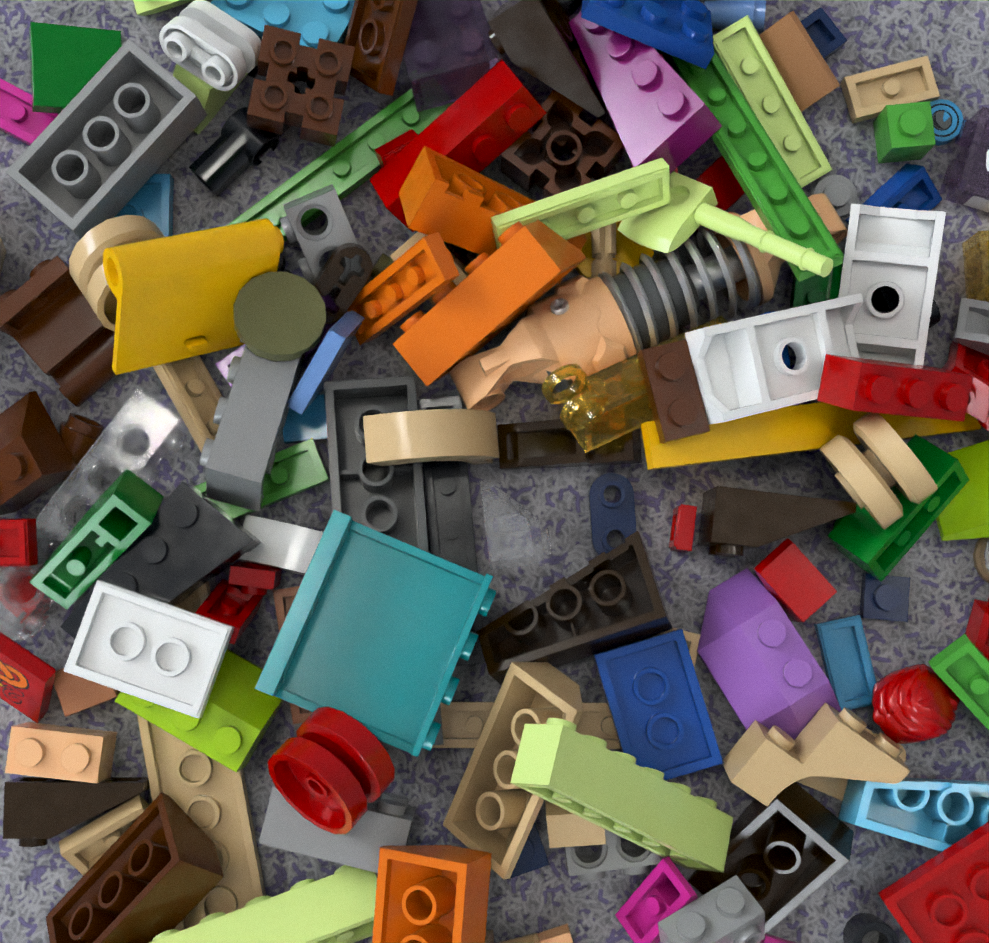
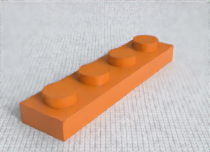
[346,232,460,345]

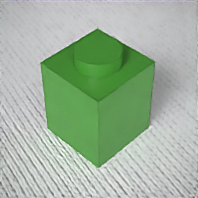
[873,101,936,164]

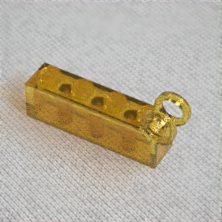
[541,315,727,453]

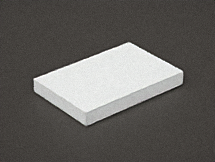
[64,580,235,719]

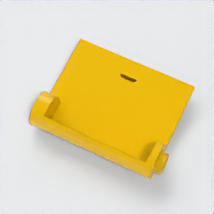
[103,218,284,375]

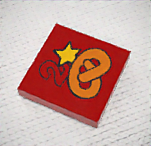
[0,632,56,723]

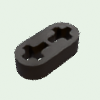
[312,243,373,324]

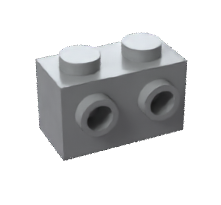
[658,875,765,943]

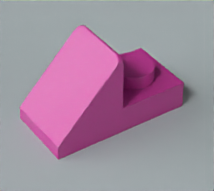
[615,856,698,943]

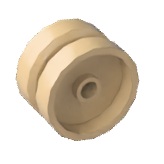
[69,215,164,332]
[819,412,938,530]

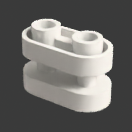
[159,0,261,91]

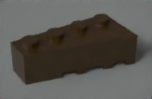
[477,531,673,685]

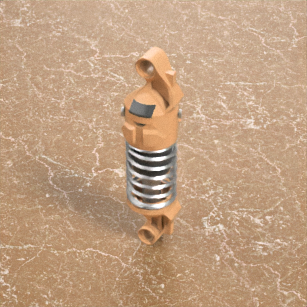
[450,193,848,411]

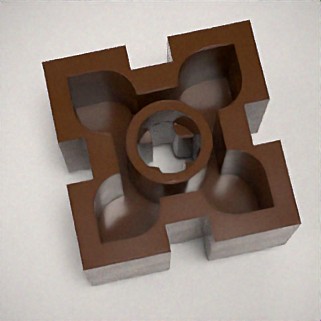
[247,25,355,147]
[501,90,625,199]

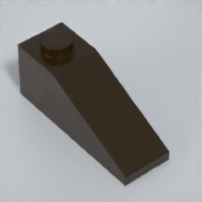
[3,777,150,847]

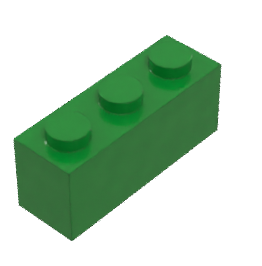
[828,434,969,582]

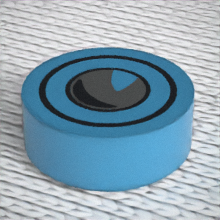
[930,99,963,146]

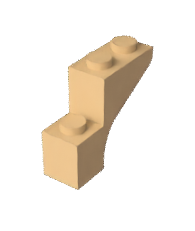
[722,702,910,807]

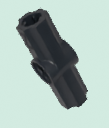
[189,86,302,197]

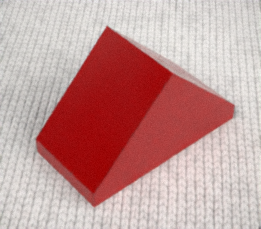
[754,538,837,623]

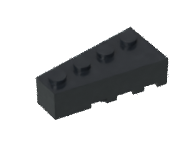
[60,481,262,639]

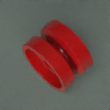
[268,707,395,834]

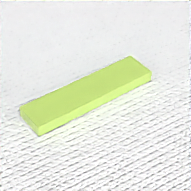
[713,15,833,188]
[490,157,671,249]

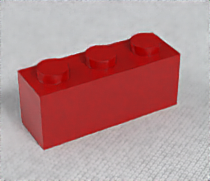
[817,354,973,422]

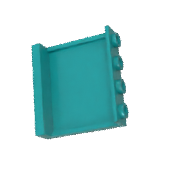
[255,510,497,757]

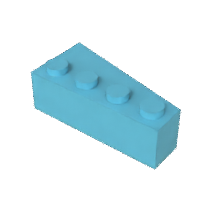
[838,777,989,852]

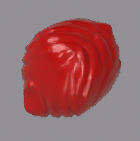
[872,664,960,744]

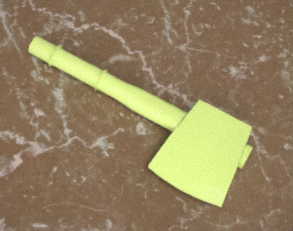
[617,171,833,277]

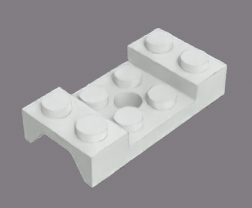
[838,204,946,366]
[685,293,863,424]

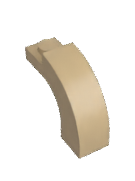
[363,409,499,467]

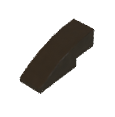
[498,415,642,469]

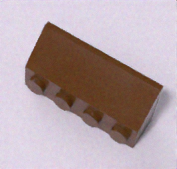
[46,792,224,943]

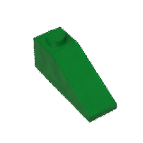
[29,468,164,610]

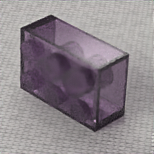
[402,0,499,112]

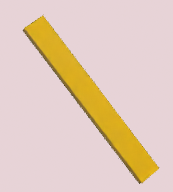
[641,402,981,470]

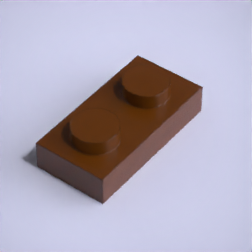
[637,340,710,444]

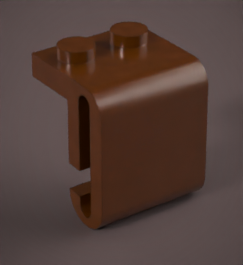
[0,256,116,407]

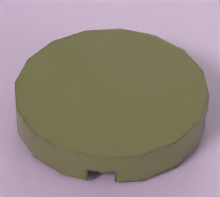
[233,272,326,361]

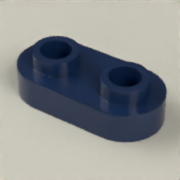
[589,473,636,555]

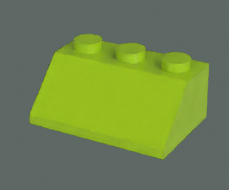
[115,648,284,773]

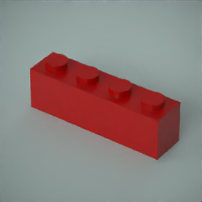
[369,59,547,232]

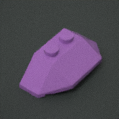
[697,568,842,740]

